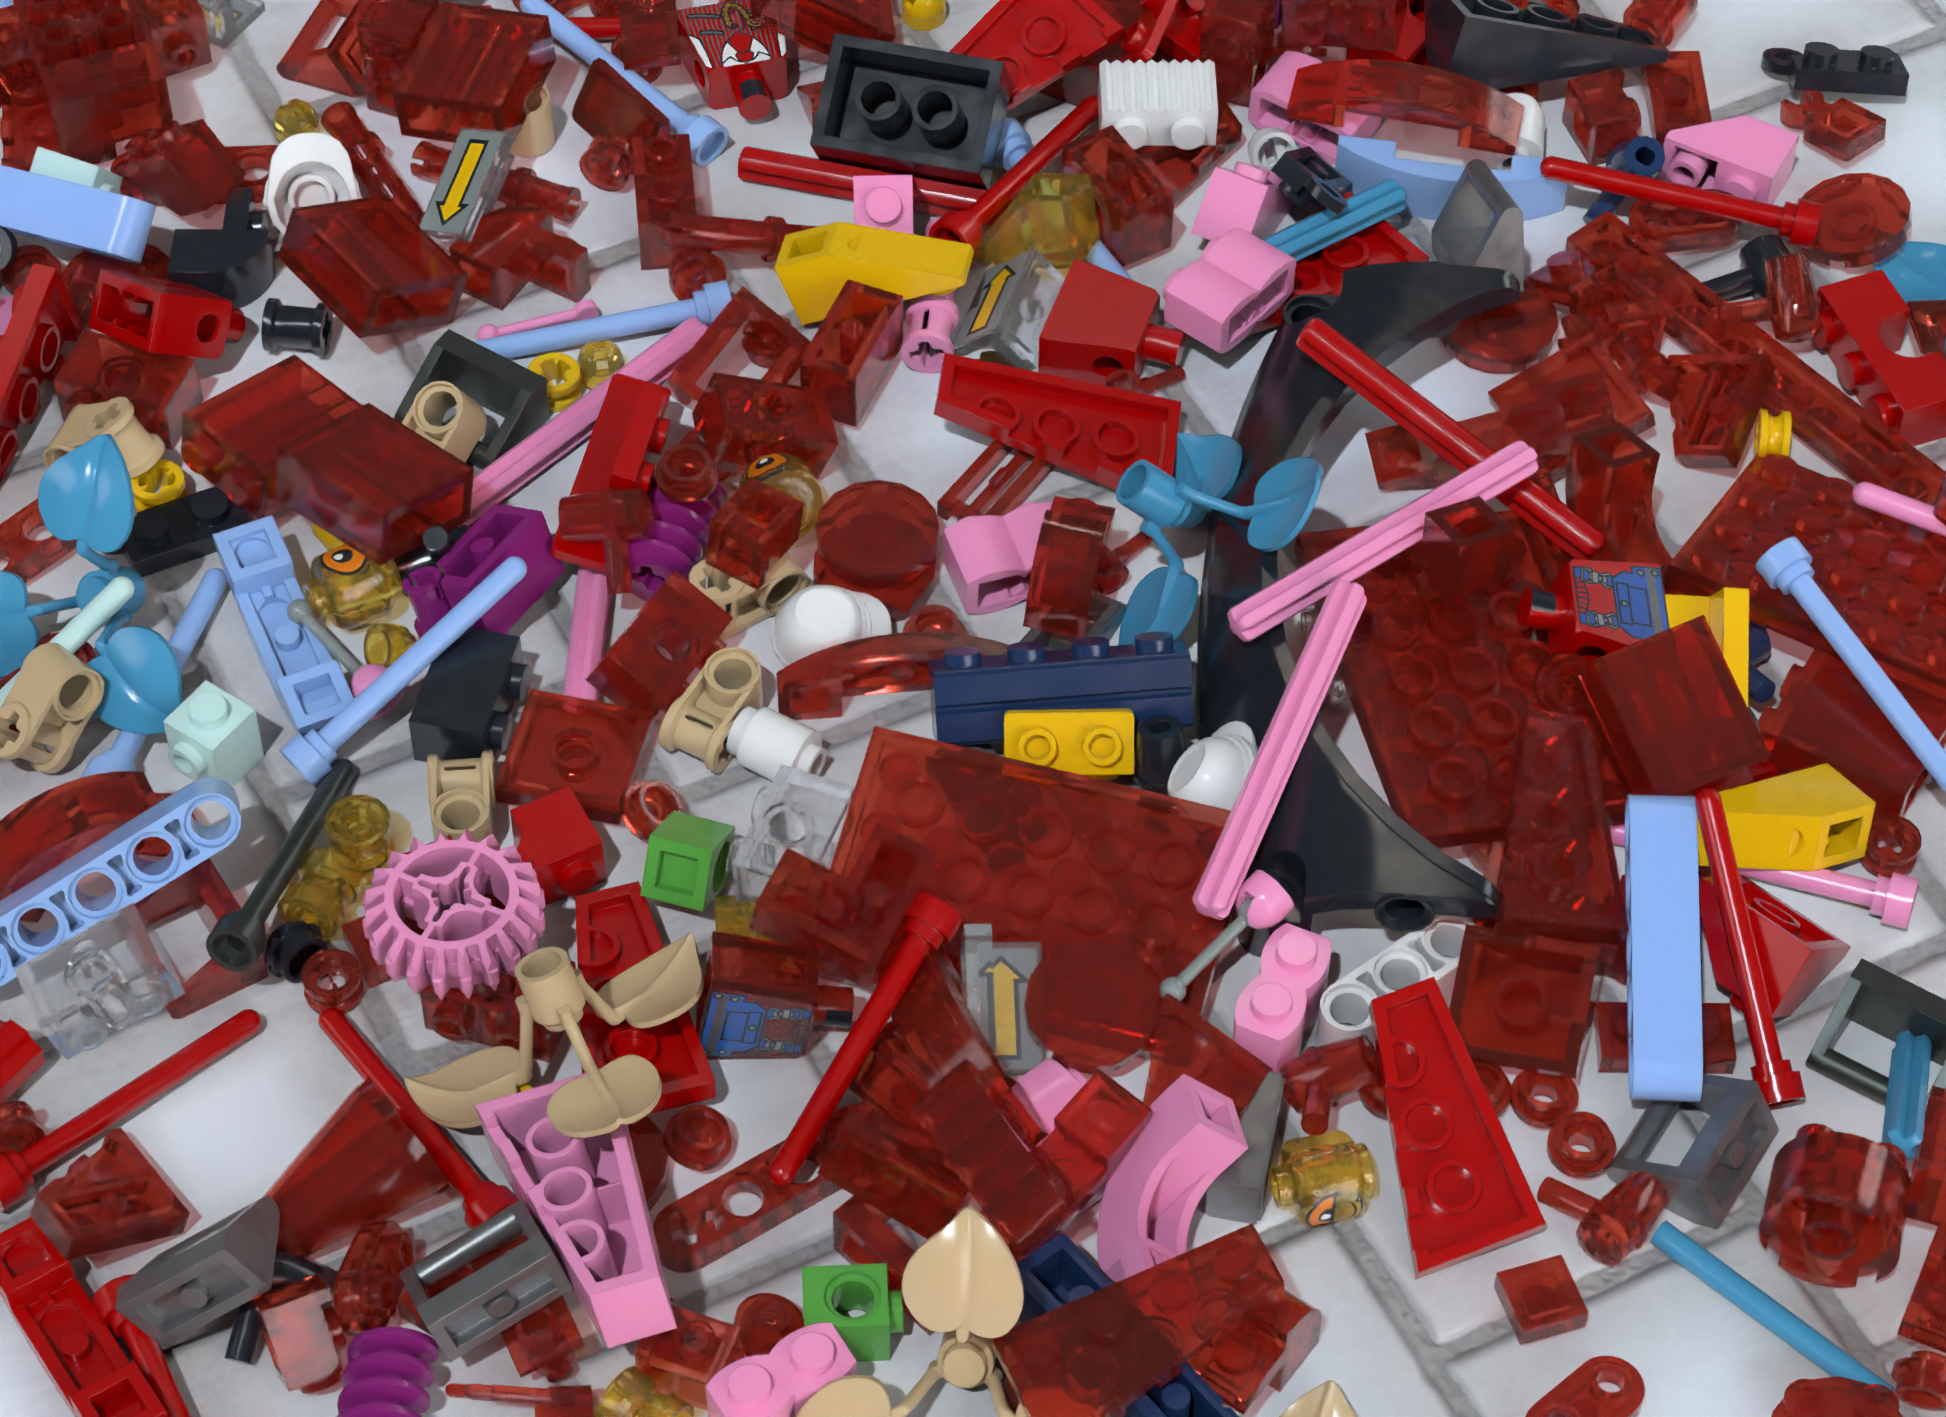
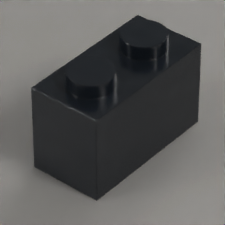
[408,627,531,762]

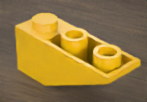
[774,221,974,325]
[1697,763,1876,871]

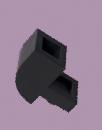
[168,187,276,309]

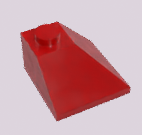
[1699,875,1851,1018]

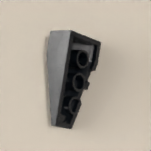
[1424,0,1670,92]

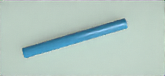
[1650,1221,1894,1410]

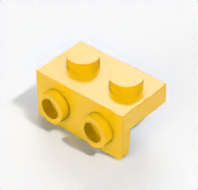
[1003,708,1134,781]

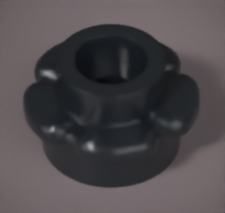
[264,920,328,983]

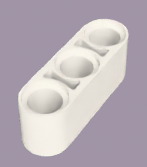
[1315,915,1481,1068]

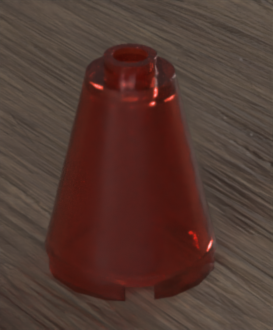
[261,1077,450,1258]

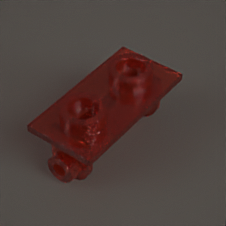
[471,1235,585,1383]

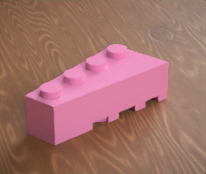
[474,1073,677,1348]

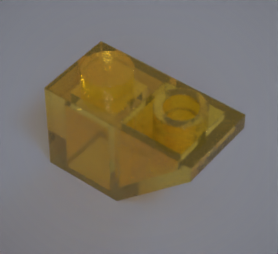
[972,173,1100,269]

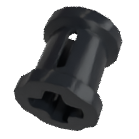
[261,298,333,356]

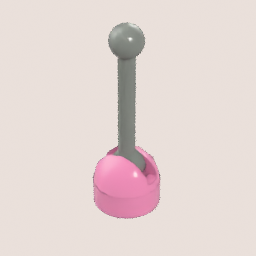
[287,599,406,720]
[1159,870,1294,1004]

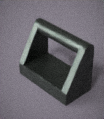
[394,329,550,469]
[1805,958,1946,1127]

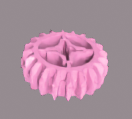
[362,828,545,1001]

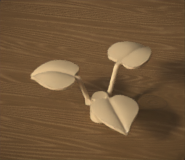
[405,932,704,1138]
[795,1205,1101,1417]

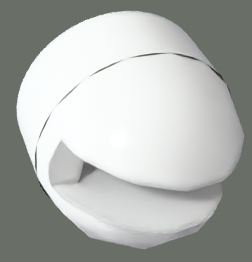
[1248,127,1297,170]

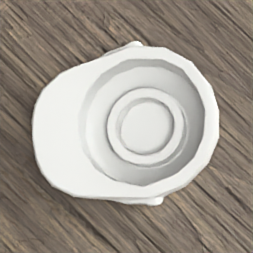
[262,133,362,245]
[771,585,892,683]
[1167,721,1258,840]

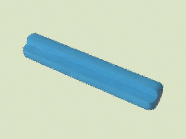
[1262,179,1407,262]
[1881,1030,1932,1161]

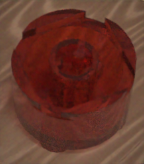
[1759,1123,1912,1288]

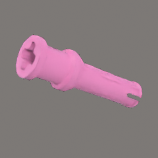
[901,217,959,374]

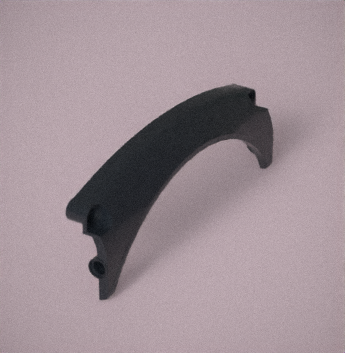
[1196,261,1520,957]

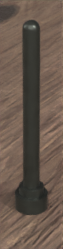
[206,758,356,972]

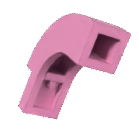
[1097,1073,1249,1335]

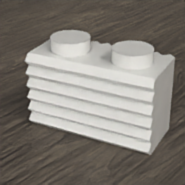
[1098,59,1218,150]

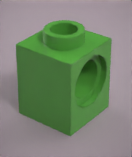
[640,811,736,912]
[802,1263,903,1362]

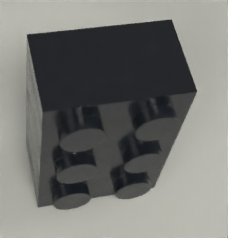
[810,33,1013,189]

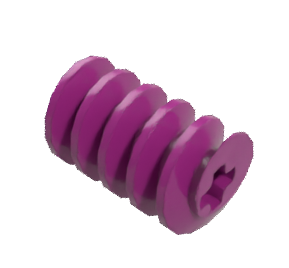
[615,466,727,605]
[337,1327,440,1417]

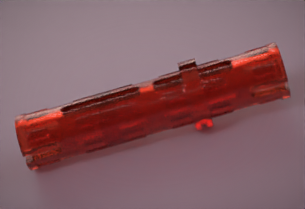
[321,101,426,241]
[410,140,581,224]
[657,209,818,263]

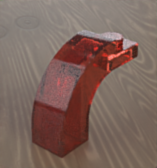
[1565,422,1714,597]
[0,771,198,923]

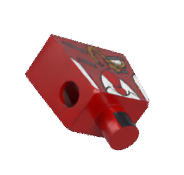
[675,0,788,120]

